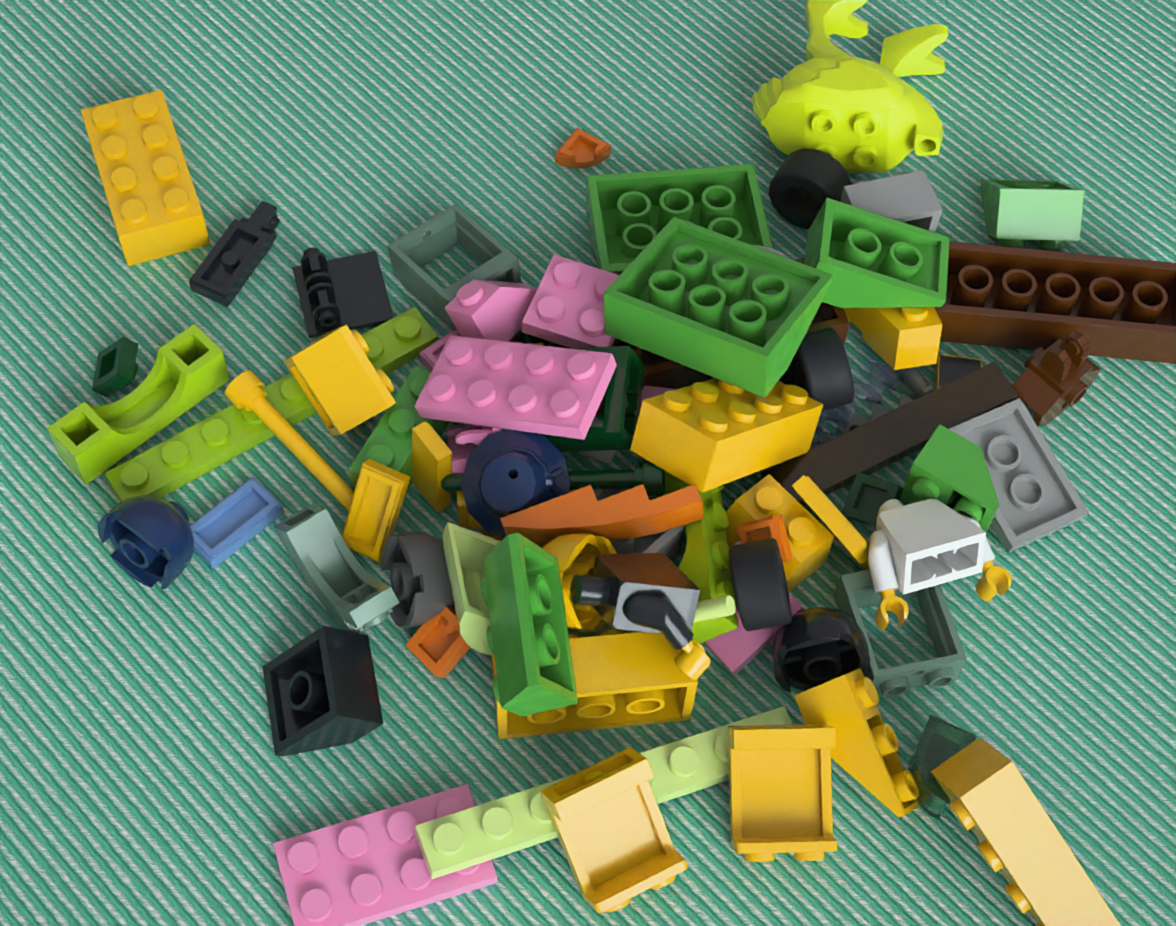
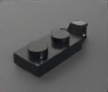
[189,201,280,307]

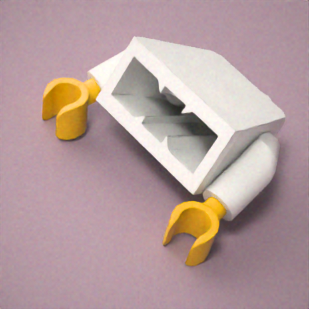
[868,499,1012,630]

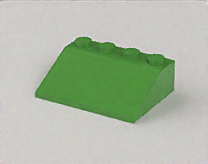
[586,164,773,275]
[604,217,833,398]

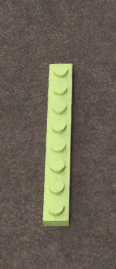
[415,706,793,880]

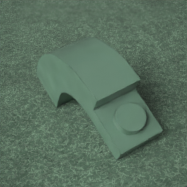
[274,503,399,633]

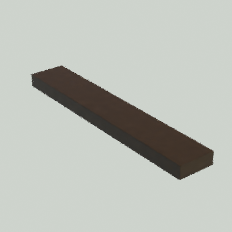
[761,361,1018,506]

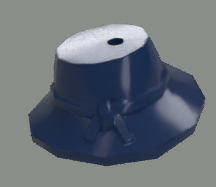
[461,429,571,538]

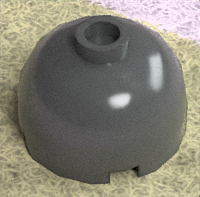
[381,532,454,628]

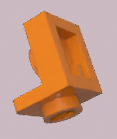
[405,606,470,679]

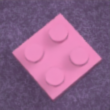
[522,255,620,349]

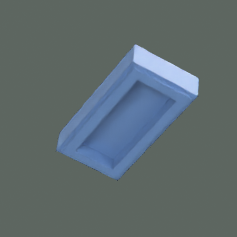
[190,477,284,569]

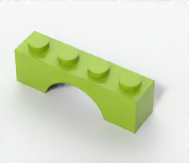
[47,324,230,485]
[651,471,739,644]

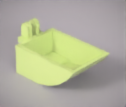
[442,522,501,656]

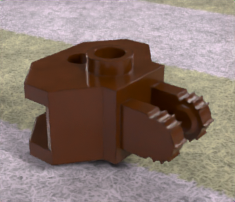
[1012,330,1101,427]

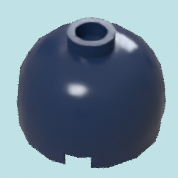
[97,495,194,589]

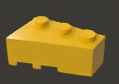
[843,307,942,370]

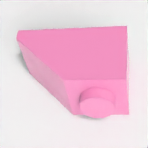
[444,279,538,342]

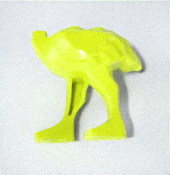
[752,0,948,174]

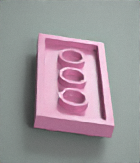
[414,335,617,440]
[273,784,497,926]

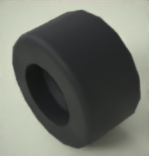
[769,149,851,229]
[791,327,854,412]
[729,538,792,631]

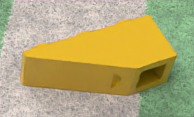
[794,668,920,818]

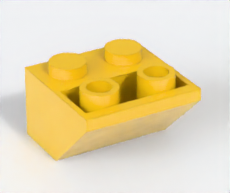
[283,325,396,436]

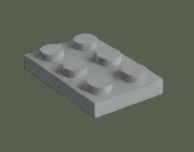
[949,398,1089,554]

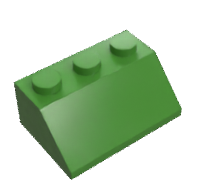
[480,532,578,717]

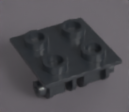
[292,248,394,338]

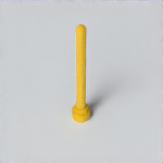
[225,370,354,512]

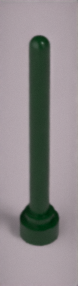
[441,460,665,498]

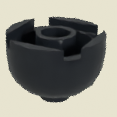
[772,607,870,693]

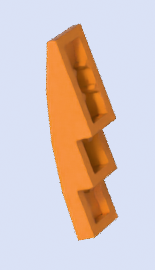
[500,484,704,546]

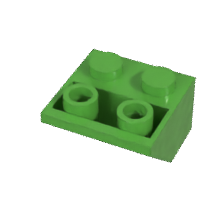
[899,425,1000,533]

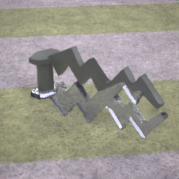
[810,362,935,450]

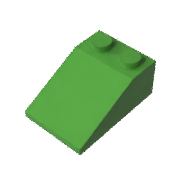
[804,198,950,308]

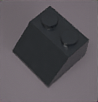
[263,626,383,757]

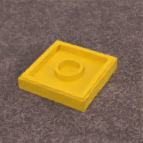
[792,475,869,570]

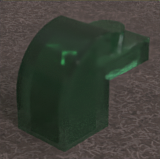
[908,715,976,820]

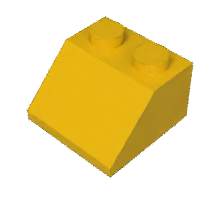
[726,474,834,592]

